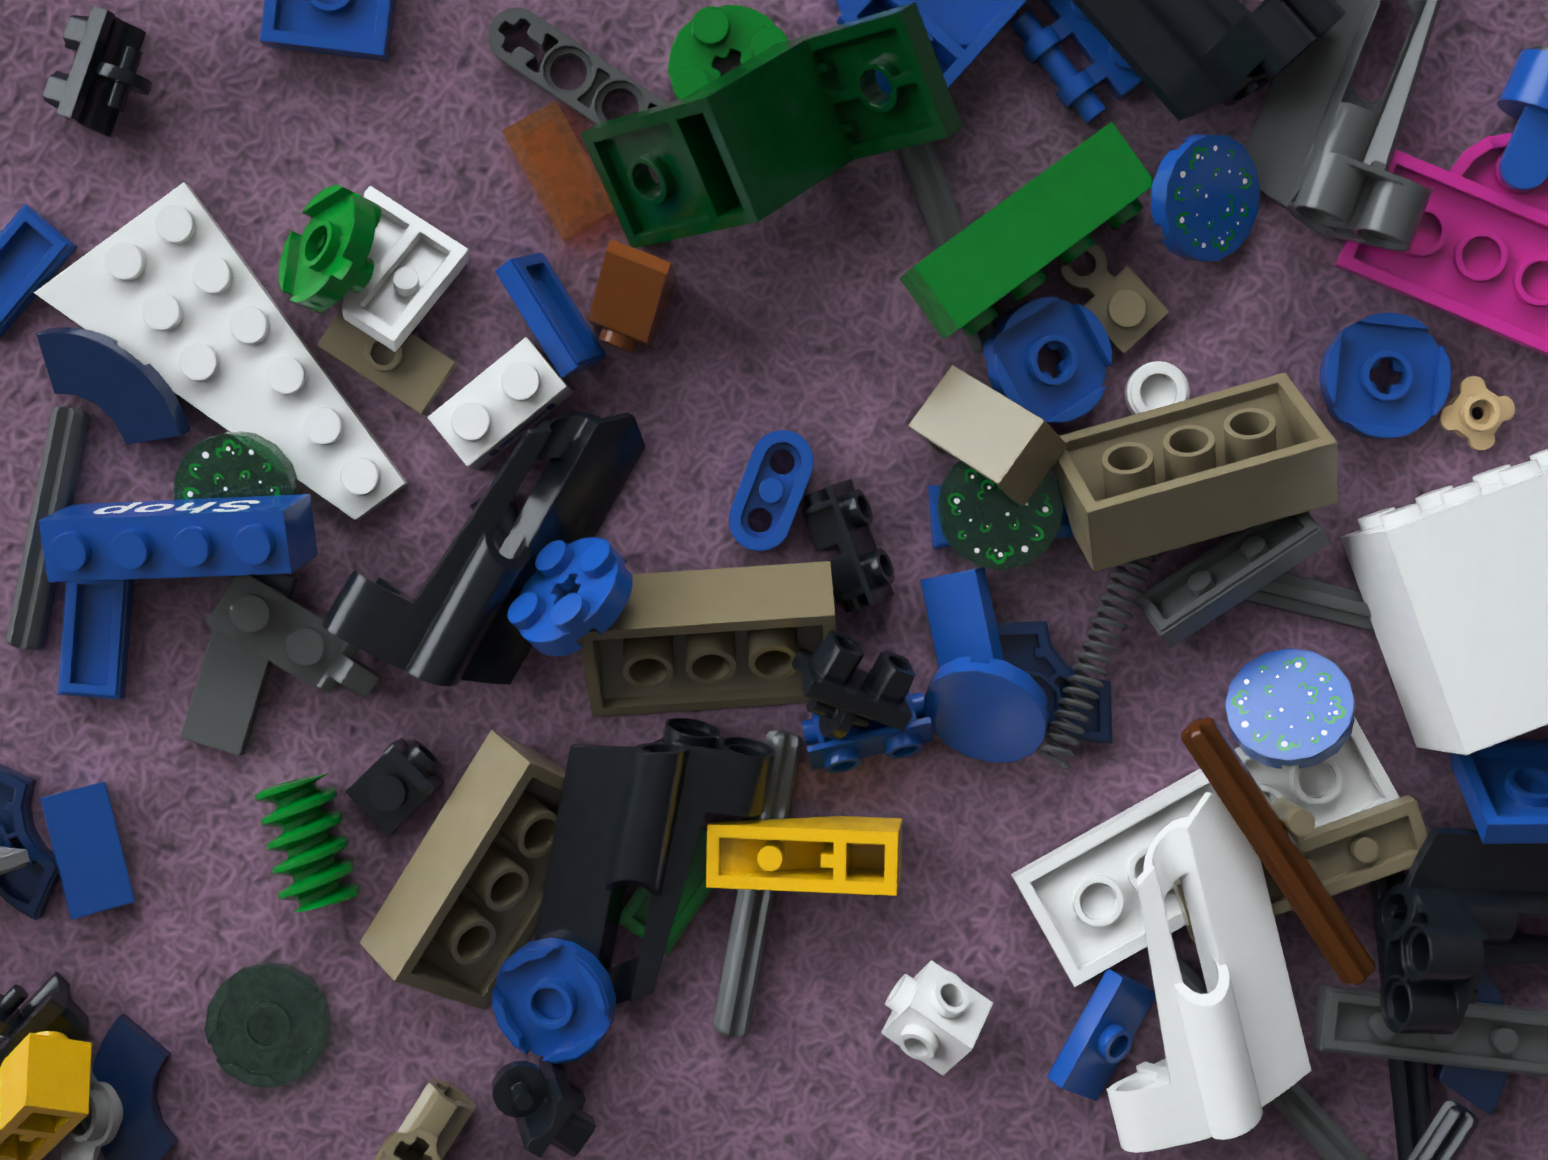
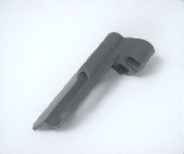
[1245,0,1442,252]

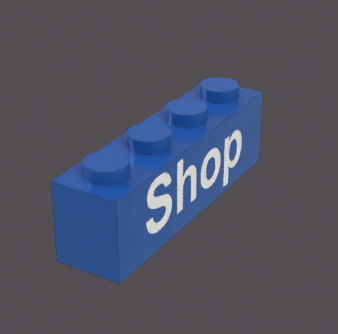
[38,494,318,582]

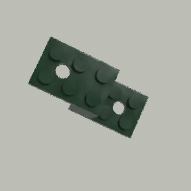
[580,2,963,248]

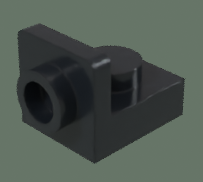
[345,738,444,836]

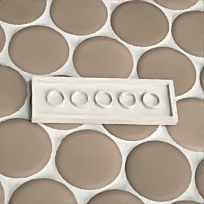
[1011,717,1400,987]

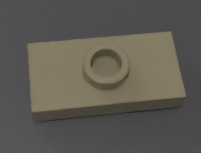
[317,307,458,415]

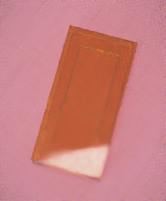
[502,100,616,242]

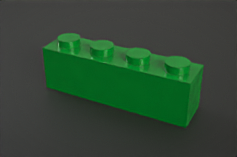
[899,122,1154,339]

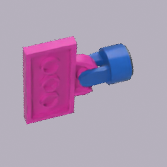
[1334,46,1548,357]

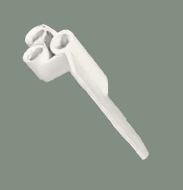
[1106,792,1311,1153]

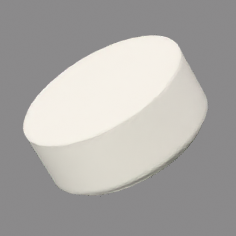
[1125,361,1190,415]

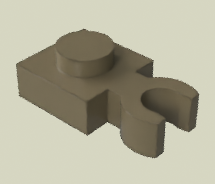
[1058,244,1170,356]

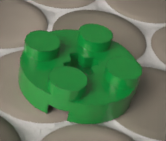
[668,5,787,101]
[279,185,381,314]

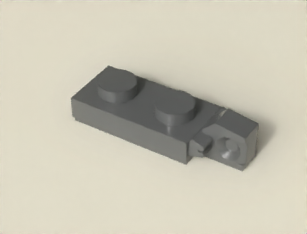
[205,575,380,698]

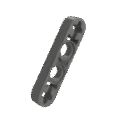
[489,8,667,125]

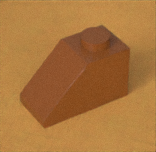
[588,239,678,354]

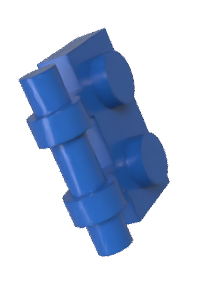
[1011,0,1143,124]

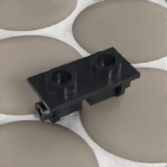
[802,479,895,613]

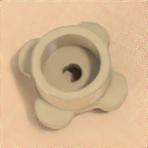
[1439,376,1515,451]

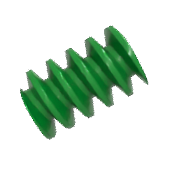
[254,773,361,913]

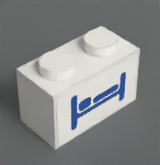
[427,337,573,470]

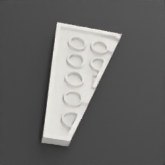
[34,182,408,521]

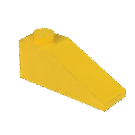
[706,816,903,896]
[0,1031,92,1160]

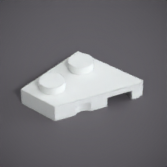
[342,186,469,352]

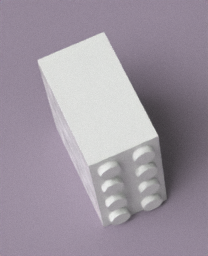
[1341,449,1548,755]

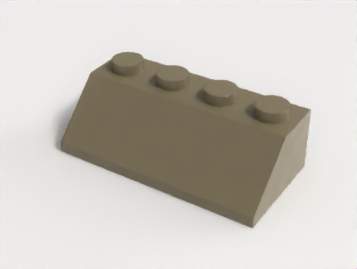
[1053,372,1338,572]
[579,561,836,717]
[359,730,566,1010]

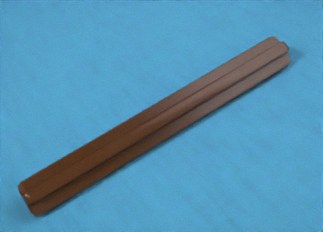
[1181,717,1375,985]

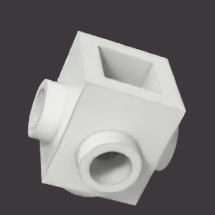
[881,960,993,1076]

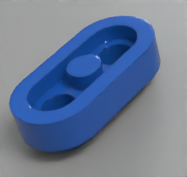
[728,430,814,551]

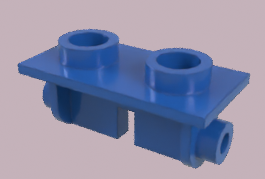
[801,692,933,773]

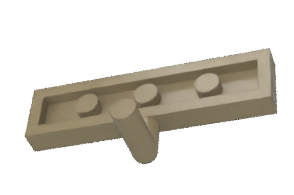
[1172,795,1428,942]

